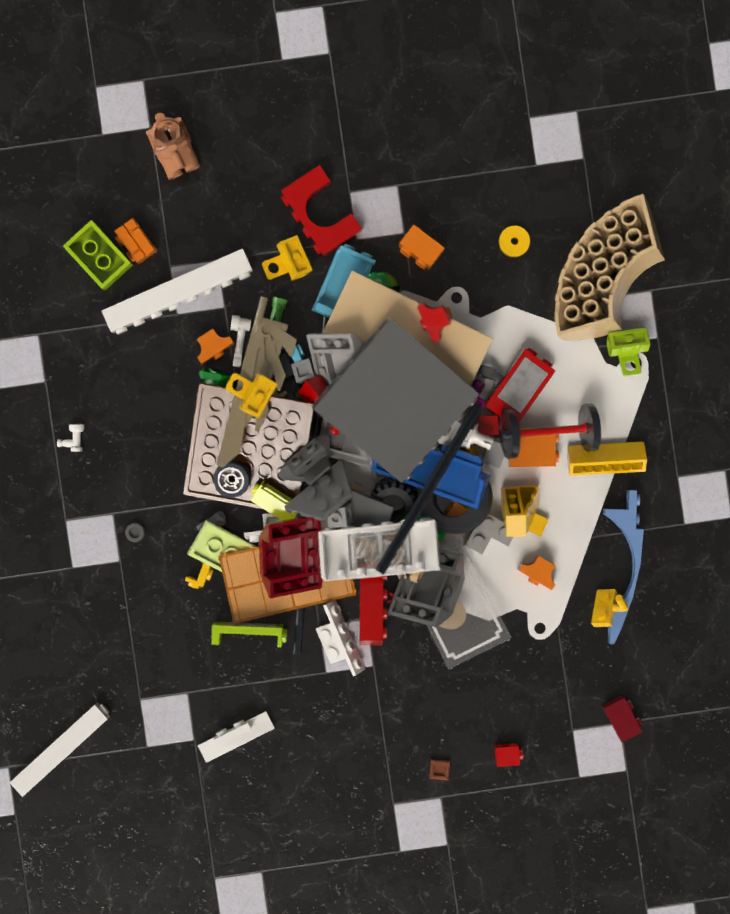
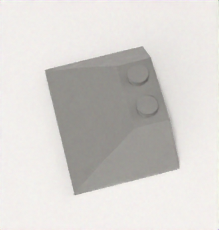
[306,333,365,385]

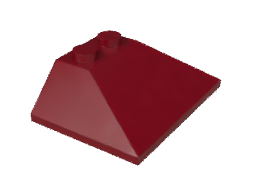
[259,517,322,599]

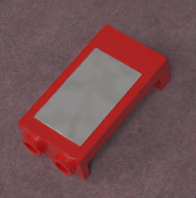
[484,347,555,423]

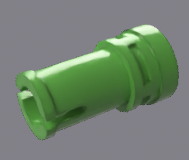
[270,297,288,322]

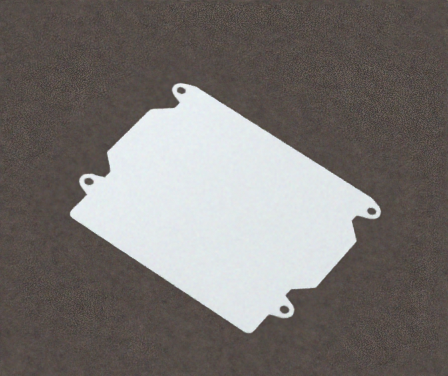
[321,287,649,639]

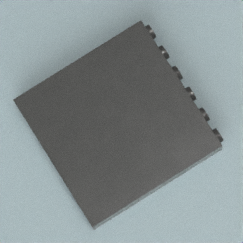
[311,316,479,483]

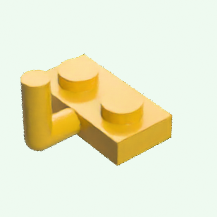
[591,589,629,627]

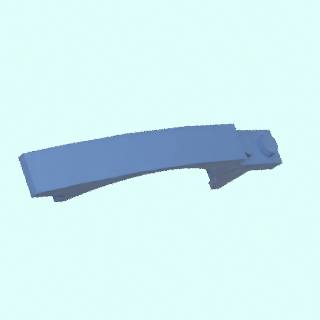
[603,490,644,644]

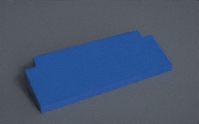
[371,445,491,509]

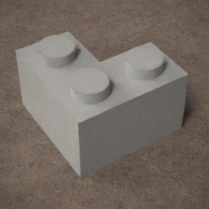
[464,514,513,554]

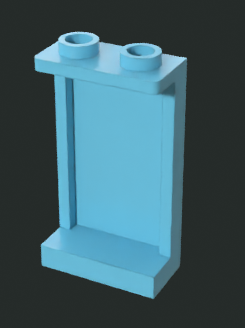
[312,244,376,318]

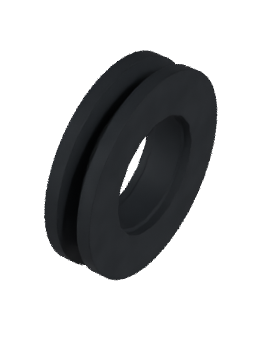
[417,481,493,534]

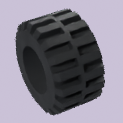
[371,477,417,524]

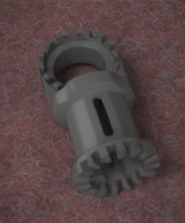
[478,365,504,389]

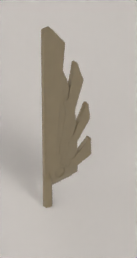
[216,297,297,467]

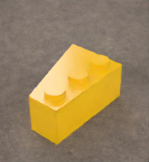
[501,485,539,537]

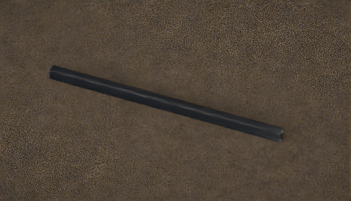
[376,403,483,575]

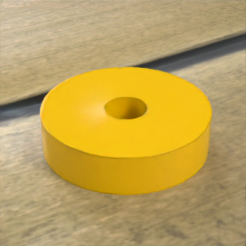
[499,226,530,257]

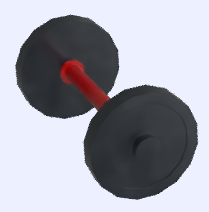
[499,403,601,459]

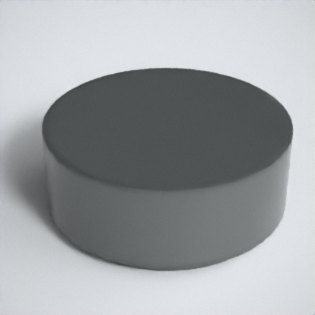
[125,523,145,542]

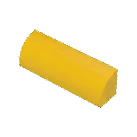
[567,442,647,476]

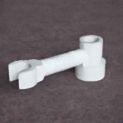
[230,315,251,367]

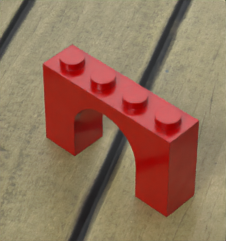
[281,165,362,257]

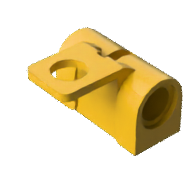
[262,235,313,281]
[225,373,277,419]

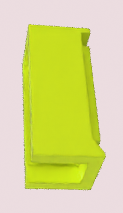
[251,480,298,521]

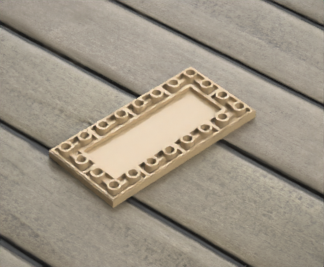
[323,270,493,386]

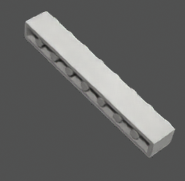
[102,249,253,335]

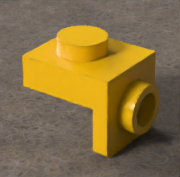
[185,563,214,589]

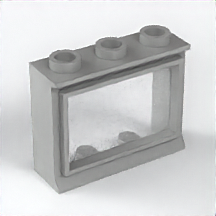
[320,418,374,468]

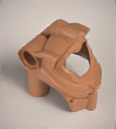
[146,113,200,180]

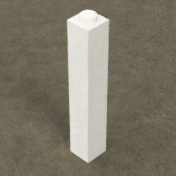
[10,702,110,797]

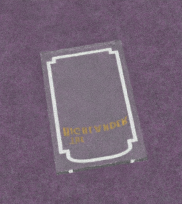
[394,533,511,670]

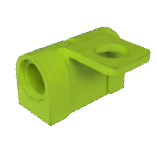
[607,327,650,376]

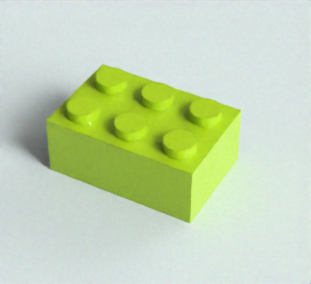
[63,220,133,291]

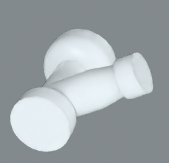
[57,424,84,452]

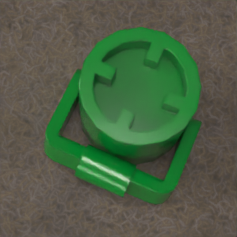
[199,368,231,387]

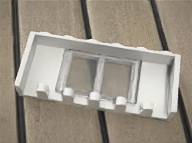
[318,518,441,581]

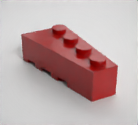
[359,564,387,646]

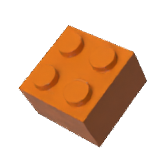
[399,225,444,270]

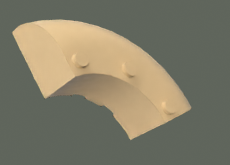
[555,194,665,341]

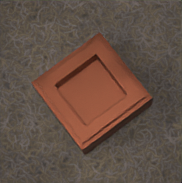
[429,759,450,780]

